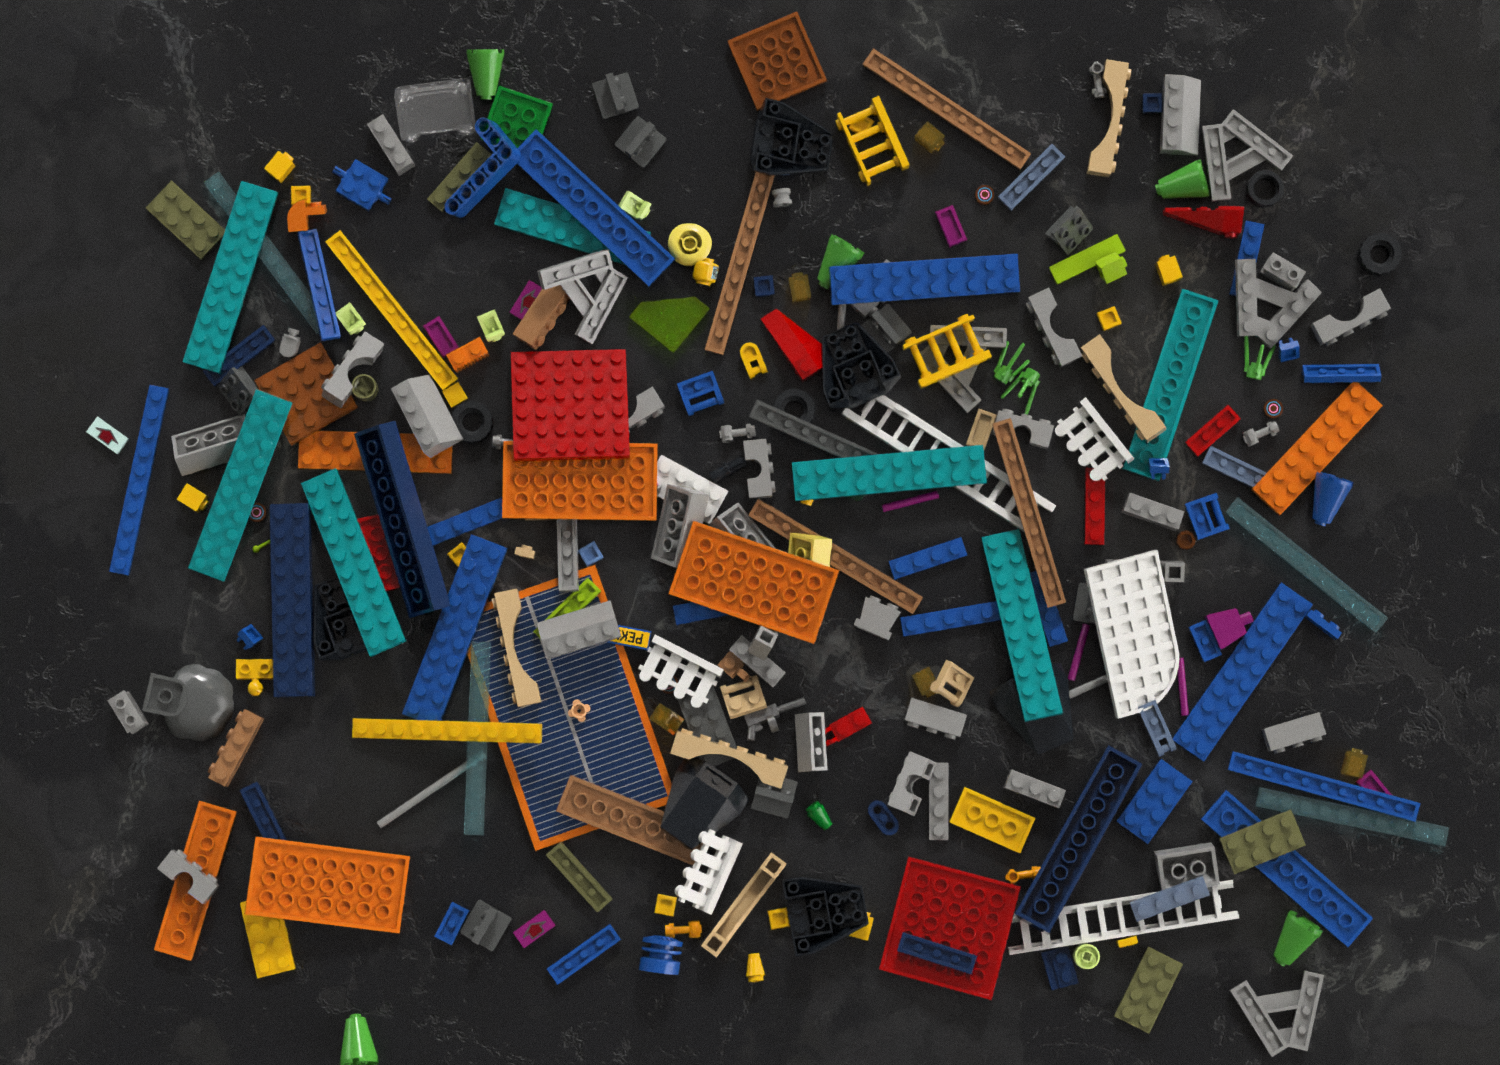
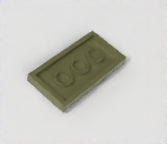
[146,180,225,260]
[1219,809,1306,874]
[1114,946,1183,1034]

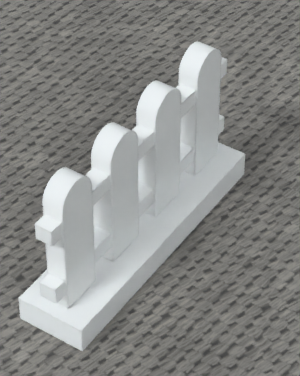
[1055,397,1134,481]
[638,635,724,708]
[675,829,743,915]

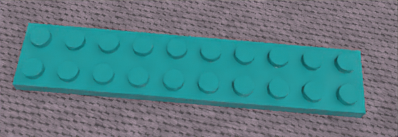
[182,181,279,374]
[1122,289,1218,481]
[188,389,292,581]
[792,445,987,501]
[301,468,406,657]
[982,529,1063,722]

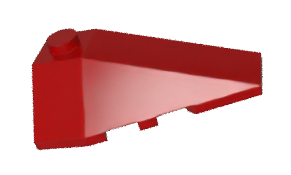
[1163,206,1244,239]
[761,308,823,383]

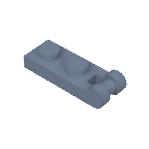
[1138,700,1177,757]

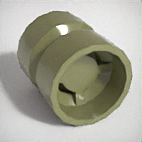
[352,374,379,402]

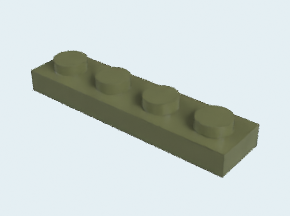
[427,142,491,212]
[546,842,612,913]

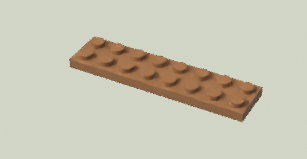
[556,774,703,865]

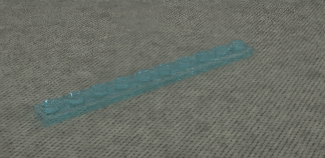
[204,171,319,334]
[1225,497,1388,633]
[464,641,491,835]
[1255,787,1449,846]

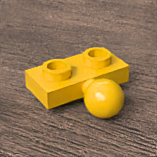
[236,659,273,696]

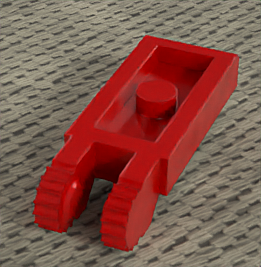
[825,706,872,747]

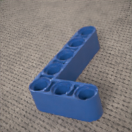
[444,118,521,218]

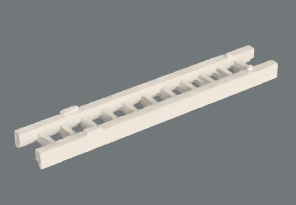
[842,395,1056,533]
[1008,880,1239,955]

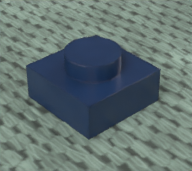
[1142,93,1162,114]
[754,275,775,297]

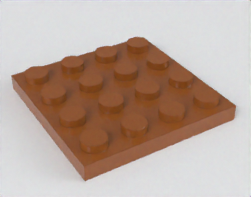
[727,12,827,111]
[254,342,358,446]

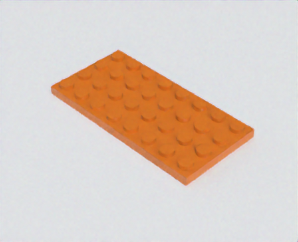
[502,441,658,521]
[669,521,840,644]
[244,836,410,933]

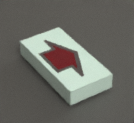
[86,416,129,454]

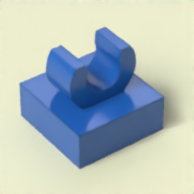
[1279,338,1299,362]
[1148,458,1170,480]
[237,624,263,650]

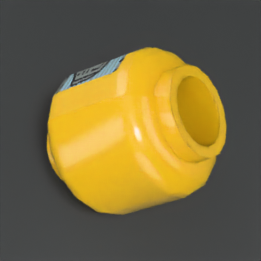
[692,258,719,286]

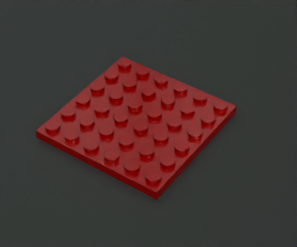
[511,349,630,461]
[879,857,1021,1000]

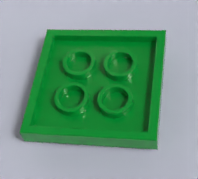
[480,86,553,148]

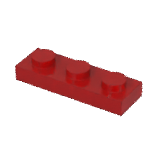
[1185,405,1241,457]

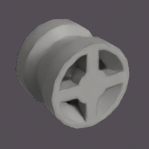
[772,188,792,207]

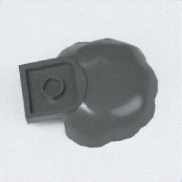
[142,664,234,741]

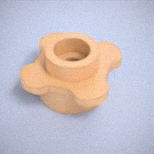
[568,699,590,722]

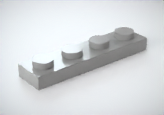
[557,519,579,593]
[929,763,949,840]

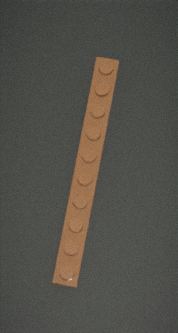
[863,48,1031,170]
[705,172,775,356]
[992,418,1066,608]
[748,499,923,614]

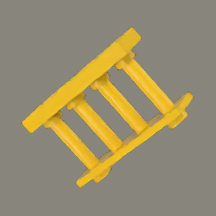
[835,96,910,186]
[902,314,992,389]

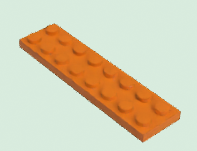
[1251,382,1383,516]
[298,431,453,474]
[154,801,237,961]

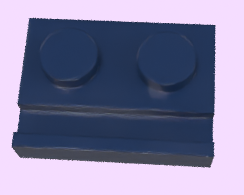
[1041,946,1079,990]

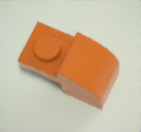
[287,198,327,232]

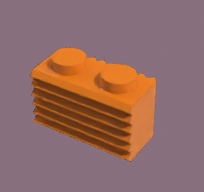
[446,337,489,373]

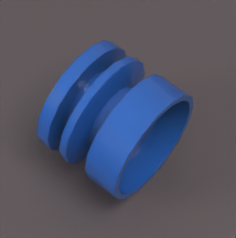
[639,935,683,975]

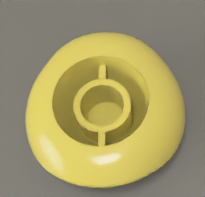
[668,223,712,266]

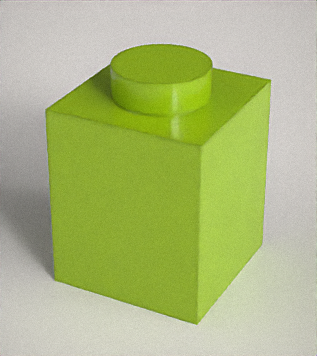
[1095,252,1127,284]

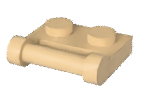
[930,660,974,707]
[720,675,767,719]

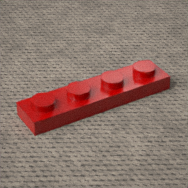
[1084,468,1105,545]

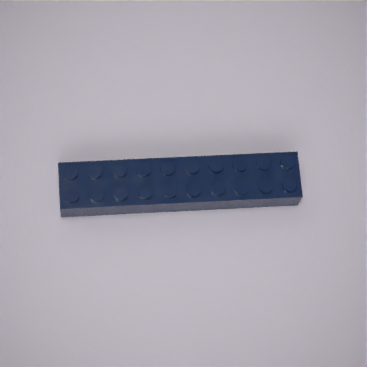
[354,421,451,618]
[270,503,315,698]
[1014,745,1142,935]

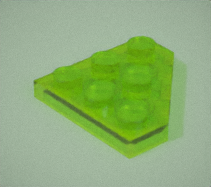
[629,296,710,353]

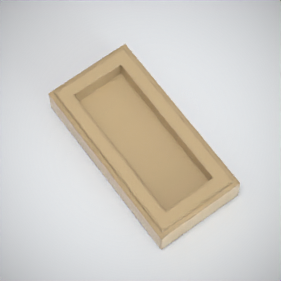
[966,409,997,450]

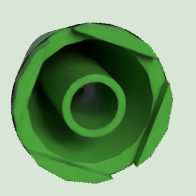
[466,49,504,99]
[1155,159,1210,199]
[817,234,865,289]
[1274,910,1323,967]
[340,1014,379,1065]

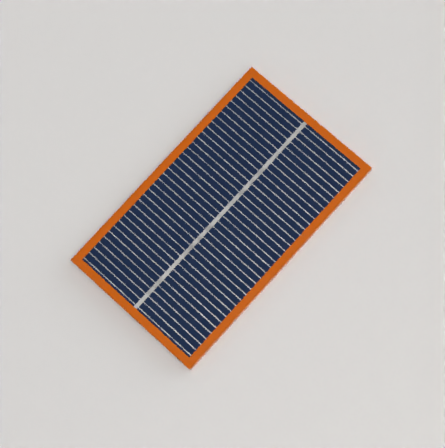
[467,565,672,851]

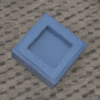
[578,541,604,567]

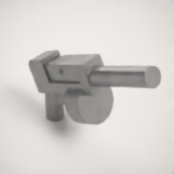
[744,697,806,741]

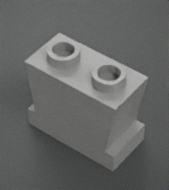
[1259,252,1306,292]
[853,595,901,641]
[107,690,149,734]

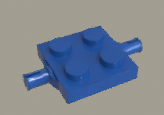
[332,159,392,212]

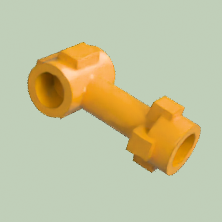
[1005,866,1041,884]
[665,921,702,938]

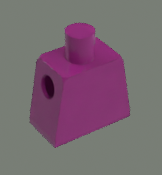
[1204,608,1253,649]

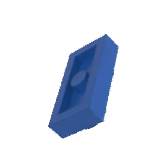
[1305,609,1342,640]
[1188,619,1222,663]
[434,902,470,945]

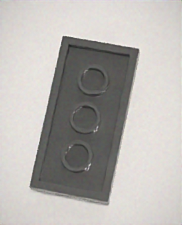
[677,685,737,766]

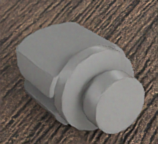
[279,328,301,357]

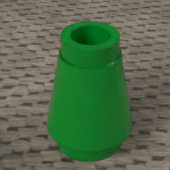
[806,801,833,831]

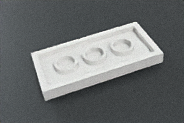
[657,455,728,524]

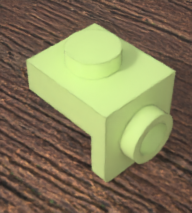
[618,191,651,220]
[336,302,366,335]
[477,309,505,342]

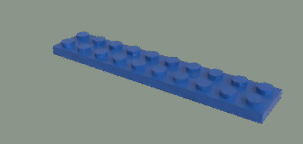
[517,129,675,287]
[829,254,1020,305]
[402,534,508,721]
[1172,582,1313,762]
[1201,790,1373,947]

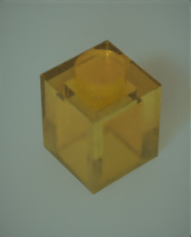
[914,121,945,153]
[788,272,811,303]
[911,667,936,698]
[649,703,684,735]
[1341,748,1368,778]

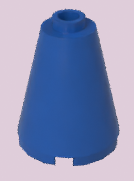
[1312,472,1354,526]

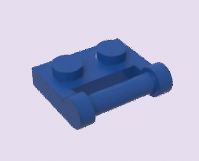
[677,371,724,416]
[1184,493,1230,540]

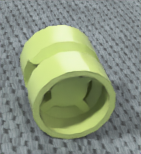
[1072,943,1100,969]

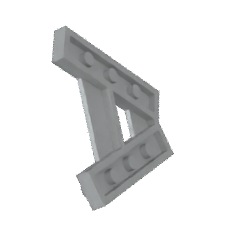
[1202,109,1293,202]
[537,249,628,344]
[1235,259,1322,348]
[920,325,1007,413]
[1230,970,1324,1057]

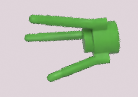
[1244,336,1276,380]
[993,341,1030,385]
[1001,368,1040,415]

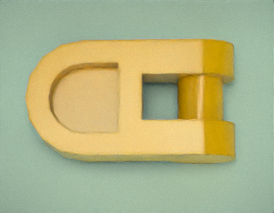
[740,342,768,379]

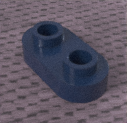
[868,800,899,835]

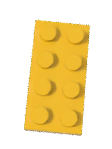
[949,787,1035,853]
[240,901,296,978]

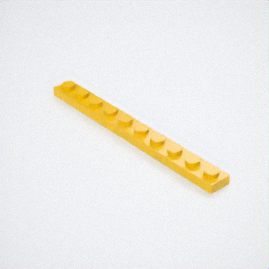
[325,230,458,390]
[352,718,542,743]

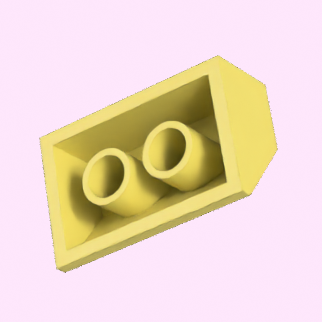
[788,533,832,567]

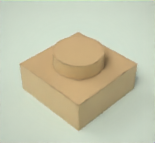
[514,545,536,560]

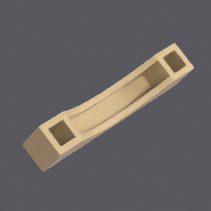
[1087,59,1131,178]
[1081,334,1166,443]
[492,589,542,707]
[670,728,788,788]
[701,852,786,958]

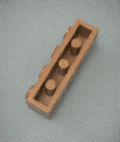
[513,285,570,350]
[208,709,264,787]

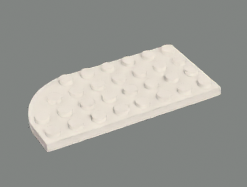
[1084,550,1179,719]

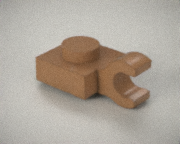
[717,651,751,682]

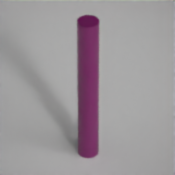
[882,491,939,512]
[1068,624,1090,681]
[1177,658,1189,716]

